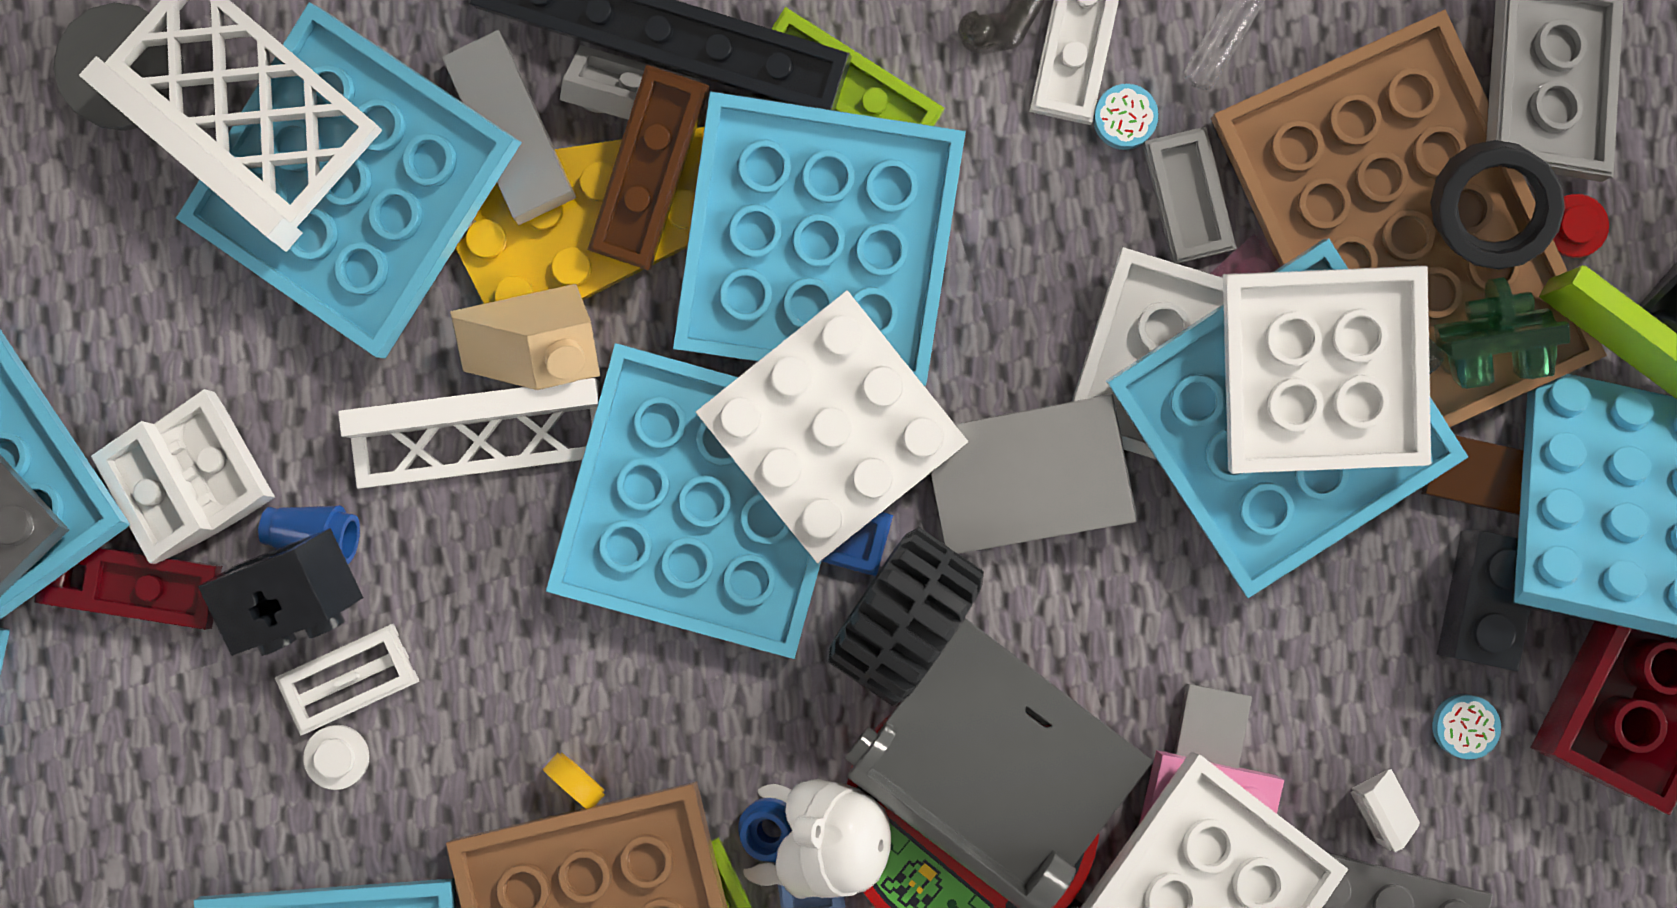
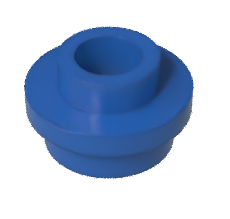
[738,798,792,862]

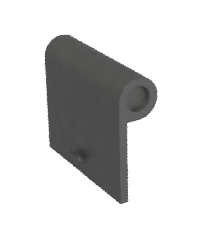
[844,618,1153,908]

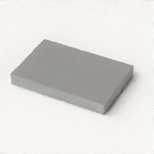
[1486,0,1623,182]
[931,394,1137,554]

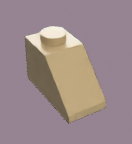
[450,284,600,390]

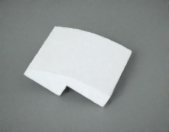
[91,389,275,564]

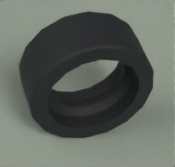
[1430,140,1565,270]

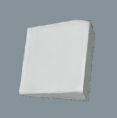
[1351,769,1420,852]

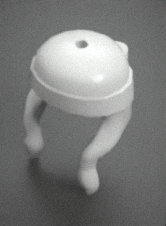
[743,779,891,899]

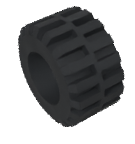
[827,527,984,706]

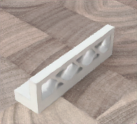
[338,378,602,489]

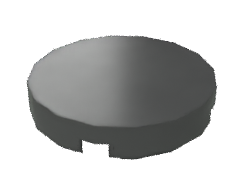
[53,2,185,131]

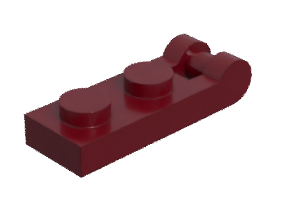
[34,547,222,630]

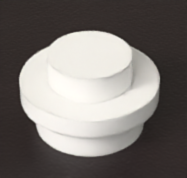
[304,725,369,790]

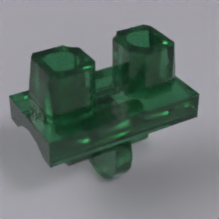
[1434,277,1570,389]

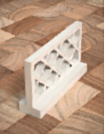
[79,0,382,252]

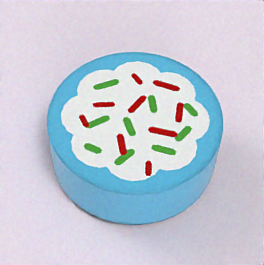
[1093,84,1158,150]
[1432,694,1501,759]

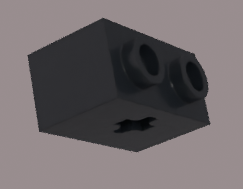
[198,528,364,656]

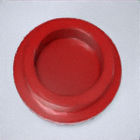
[1553,194,1609,258]

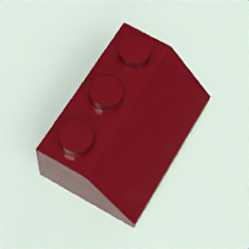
[1530,620,1677,815]

